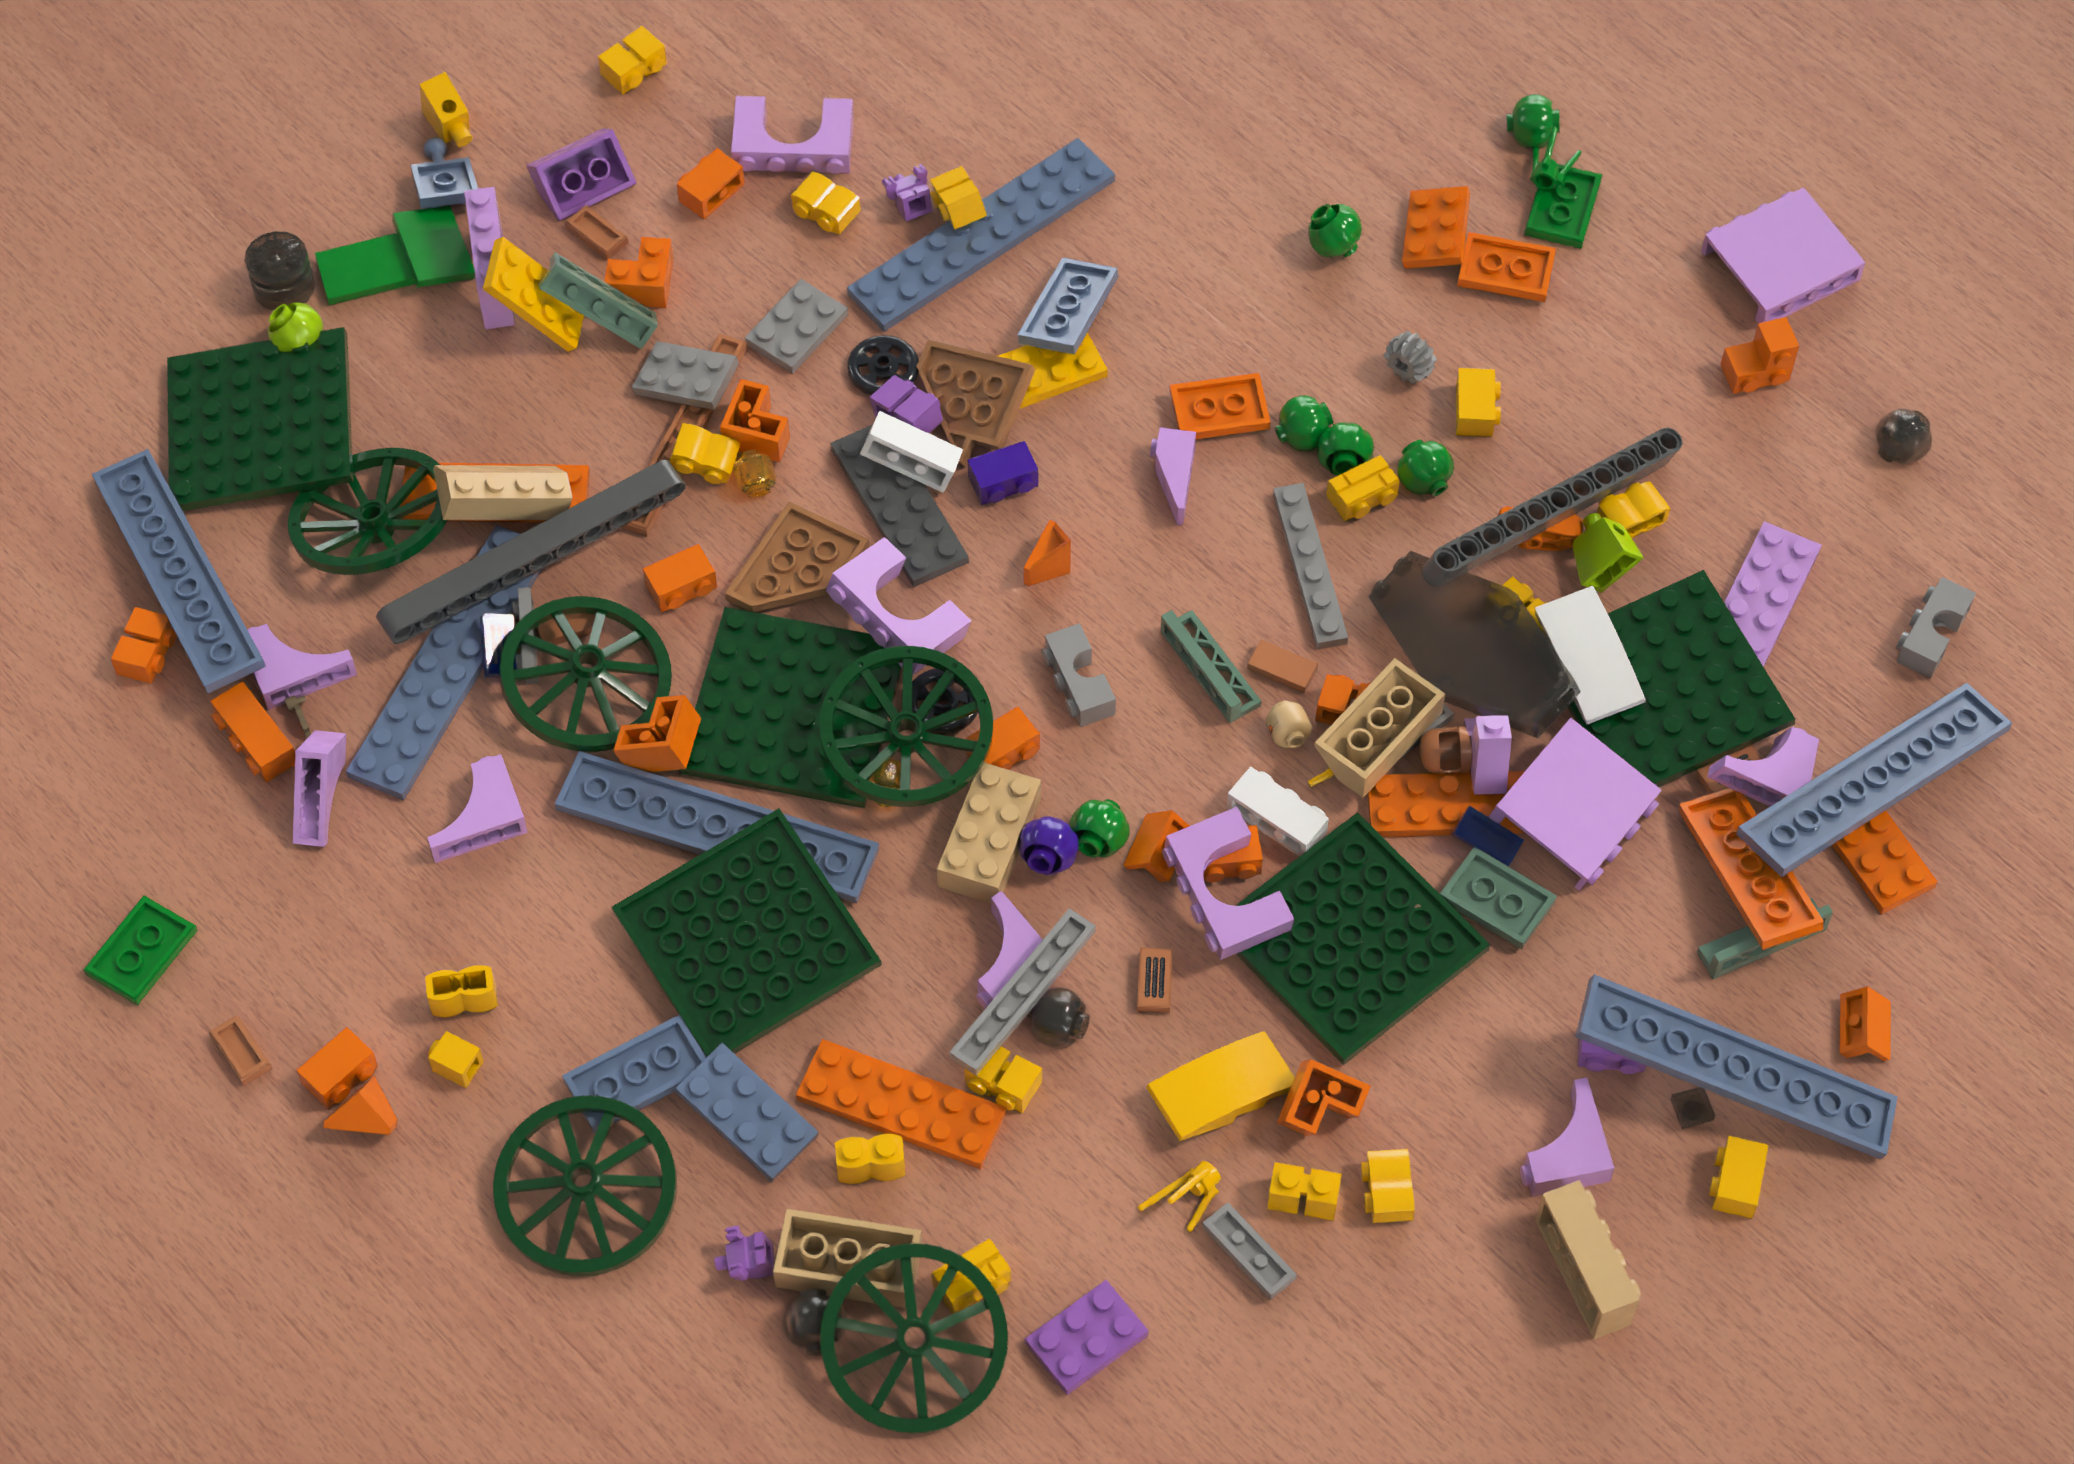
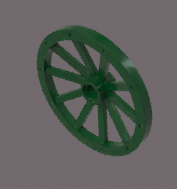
[288,448,448,575]
[499,596,672,752]
[819,646,993,807]
[493,1095,677,1276]
[820,1243,1008,1433]

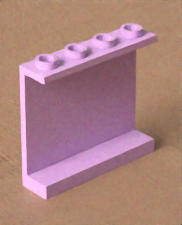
[1701,187,1865,323]
[1488,718,1662,891]

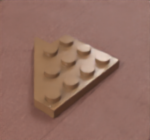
[917,340,1036,468]
[725,501,869,612]

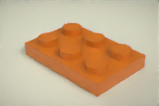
[1402,186,1470,269]
[1457,232,1556,302]
[1170,373,1271,439]
[1832,810,1938,915]

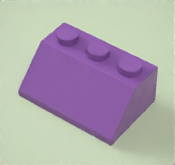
[526,128,637,221]

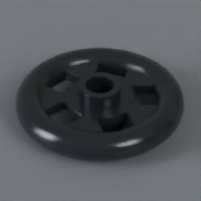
[847,335,919,395]
[912,668,978,735]

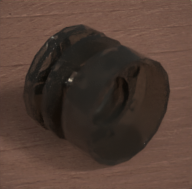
[244,231,315,311]

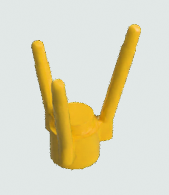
[1138,1161,1221,1232]

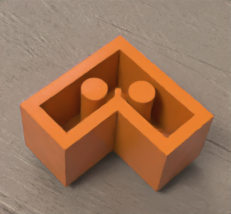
[604,237,674,308]
[1720,317,1800,394]
[720,378,790,462]
[613,695,701,772]
[1277,1059,1371,1136]

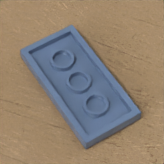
[1018,257,1118,355]
[562,1015,706,1133]
[675,1043,819,1182]

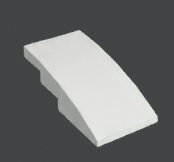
[1535,586,1646,725]

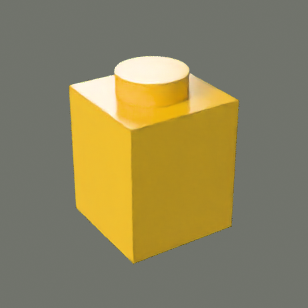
[428,1031,484,1088]

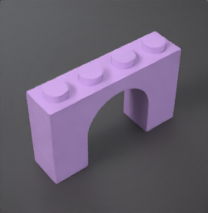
[731,96,854,174]
[464,187,515,329]
[826,537,971,675]
[1162,807,1294,960]

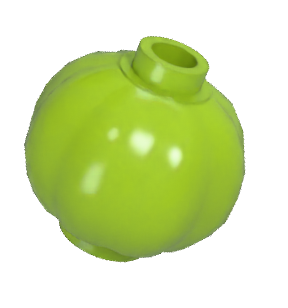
[268,302,323,352]

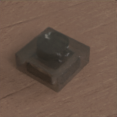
[1670,1087,1715,1129]

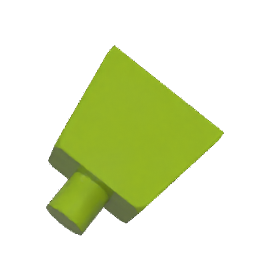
[1572,513,1644,593]

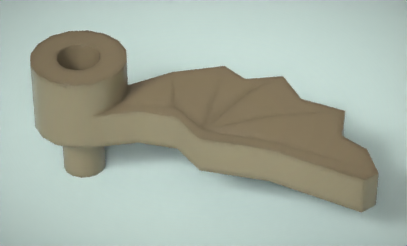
[284,695,311,739]

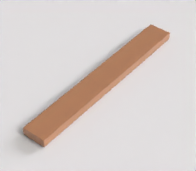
[621,333,747,537]

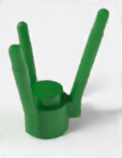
[1530,127,1582,190]

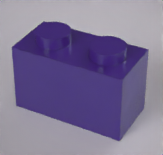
[968,441,1038,505]

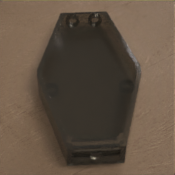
[1368,551,1581,738]

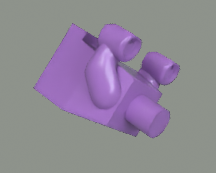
[882,164,933,222]
[715,1225,775,1281]

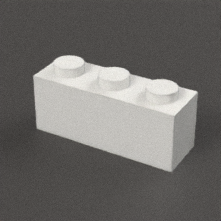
[860,411,963,493]
[1227,766,1329,857]

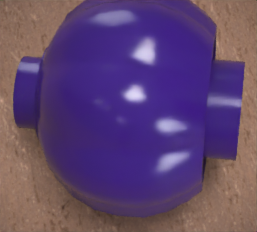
[1018,816,1079,875]

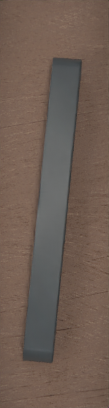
[1422,428,1683,586]
[376,460,686,644]

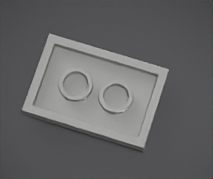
[745,279,848,374]
[632,341,739,410]

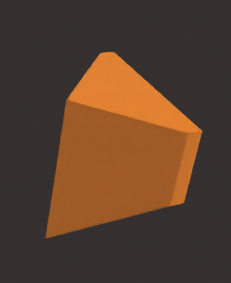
[1024,520,1071,586]
[323,1076,398,1135]

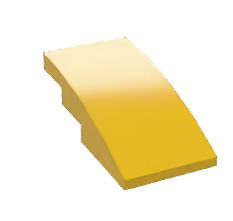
[1146,1031,1295,1141]

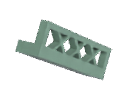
[539,252,658,350]
[1160,610,1262,723]
[1697,898,1833,979]

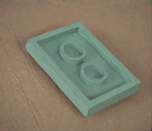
[1440,847,1557,949]

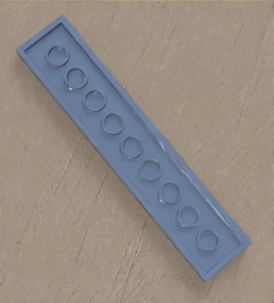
[847,138,1115,332]
[92,449,266,694]
[346,525,542,800]
[1736,683,2012,877]
[555,751,880,903]
[1575,974,1898,1159]

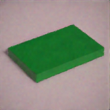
[1524,164,1603,249]
[392,205,475,288]
[315,233,416,305]
[83,895,198,1006]

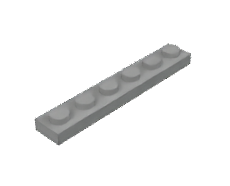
[1273,483,1348,649]
[949,908,1096,1076]

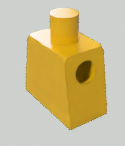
[419,72,473,147]

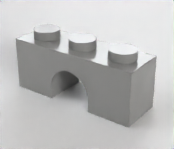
[1896,577,1976,679]
[1041,623,1116,727]

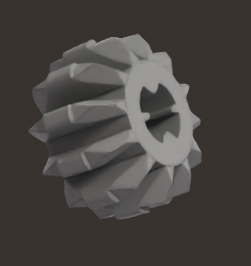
[1384,331,1437,384]

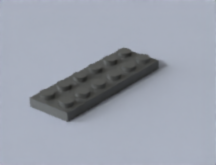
[830,425,969,587]

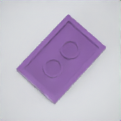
[1025,1280,1149,1395]

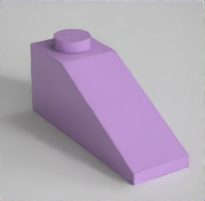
[1150,427,1196,525]

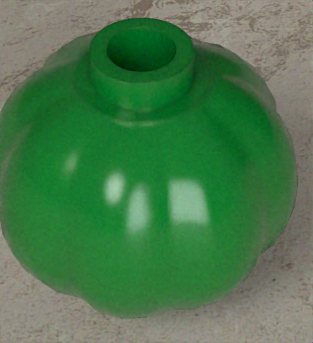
[1506,94,1560,149]
[1308,204,1362,257]
[1275,395,1333,451]
[1317,422,1374,476]
[1397,440,1454,497]
[1069,799,1130,858]

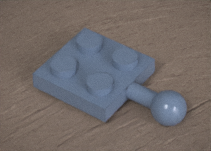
[411,137,478,208]

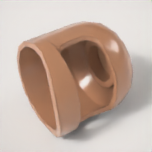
[1420,726,1472,774]

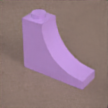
[247,624,357,710]
[1464,715,1512,795]
[1707,727,1819,806]
[293,730,346,847]
[427,754,528,863]
[976,891,1061,1009]
[1520,1077,1614,1197]

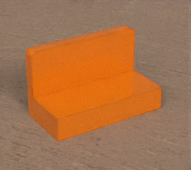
[1123,810,1190,882]
[1839,986,1891,1061]

